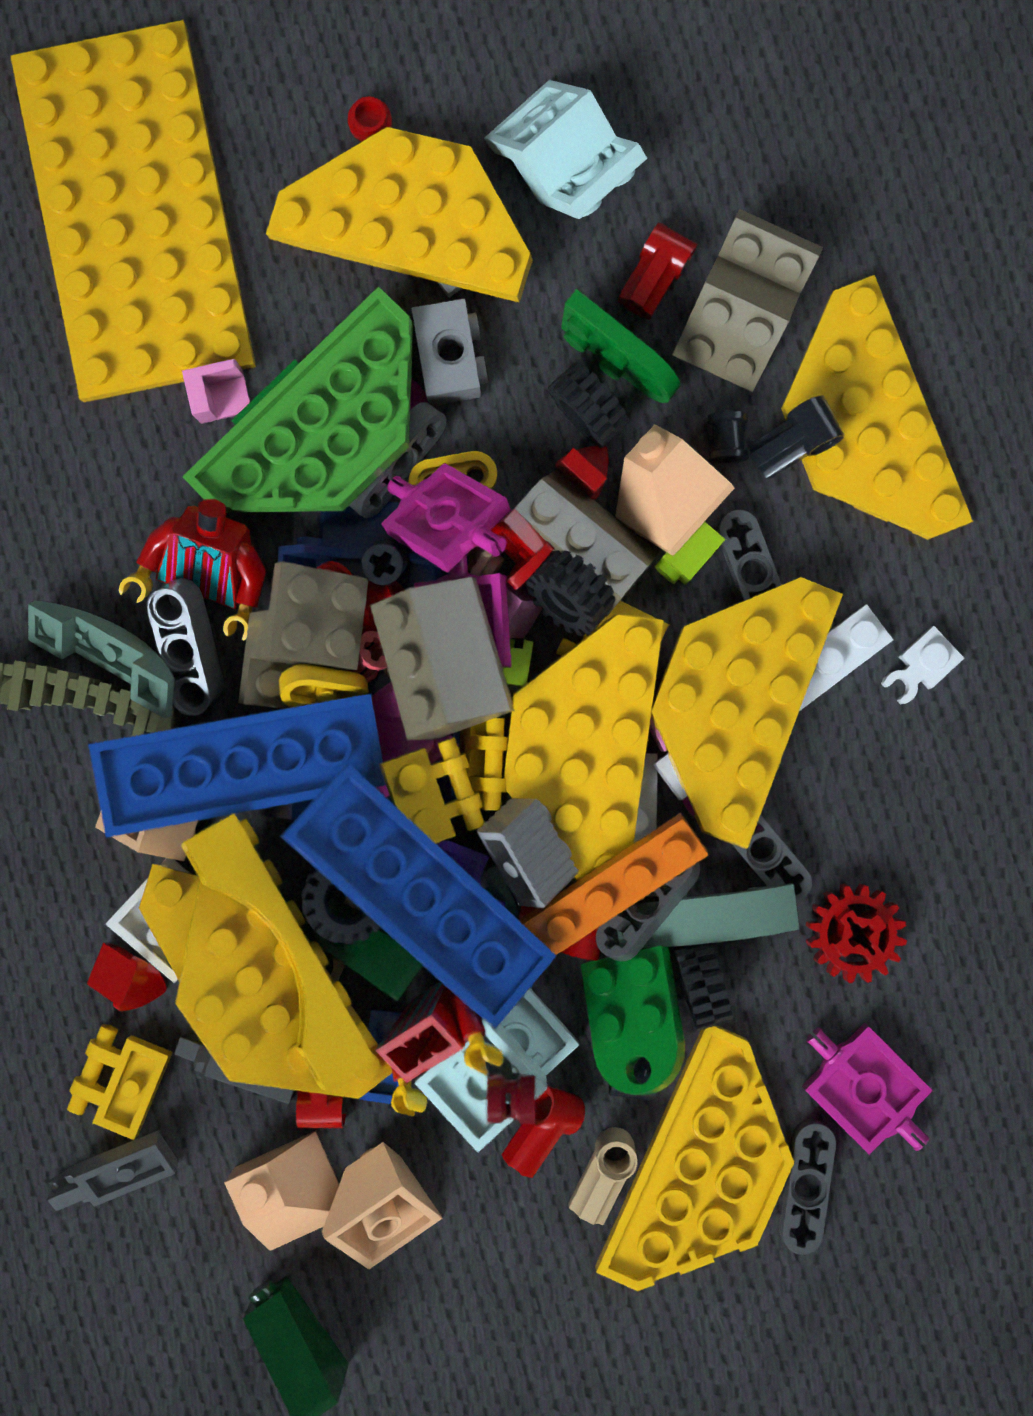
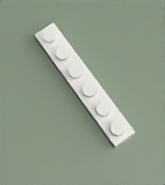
[652,604,893,800]

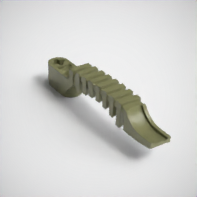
[0,660,181,736]

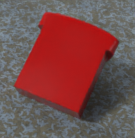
[555,446,609,500]
[490,508,554,590]
[87,942,167,1011]

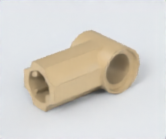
[568,1127,638,1225]

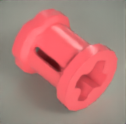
[345,630,387,683]

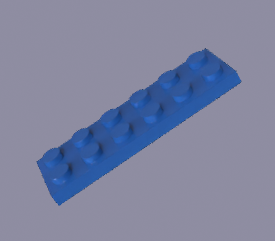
[88,694,386,838]
[281,764,556,1029]

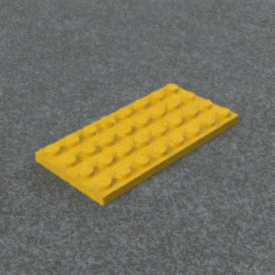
[10,20,256,402]

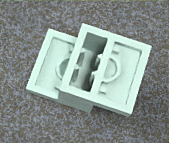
[484,80,647,219]
[415,988,579,1152]

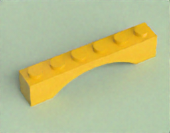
[181,813,376,1092]

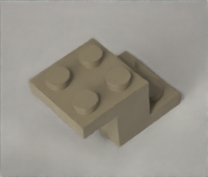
[673,209,823,392]
[238,562,368,710]

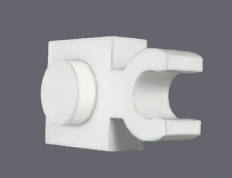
[881,626,964,704]

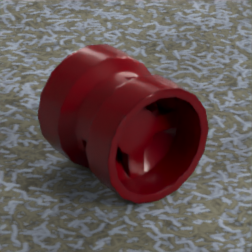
[487,1074,535,1124]

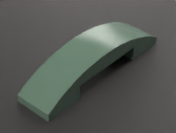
[28,600,174,719]
[617,883,800,948]

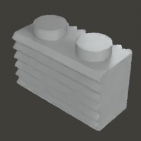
[477,799,578,908]

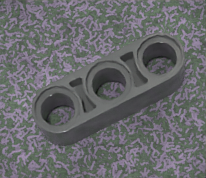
[147,578,224,716]

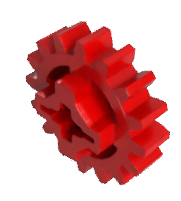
[805,884,907,983]

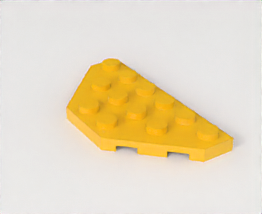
[266,127,533,303]
[781,275,973,540]
[651,577,843,849]
[503,614,664,881]
[175,880,392,1099]
[595,1025,794,1291]

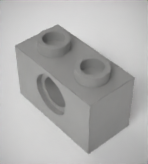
[412,299,488,406]

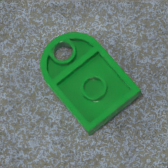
[561,289,681,403]
[581,945,685,1095]

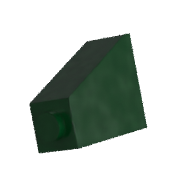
[304,898,422,1001]
[242,1276,349,1416]

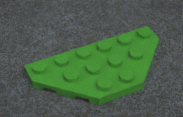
[182,287,413,513]

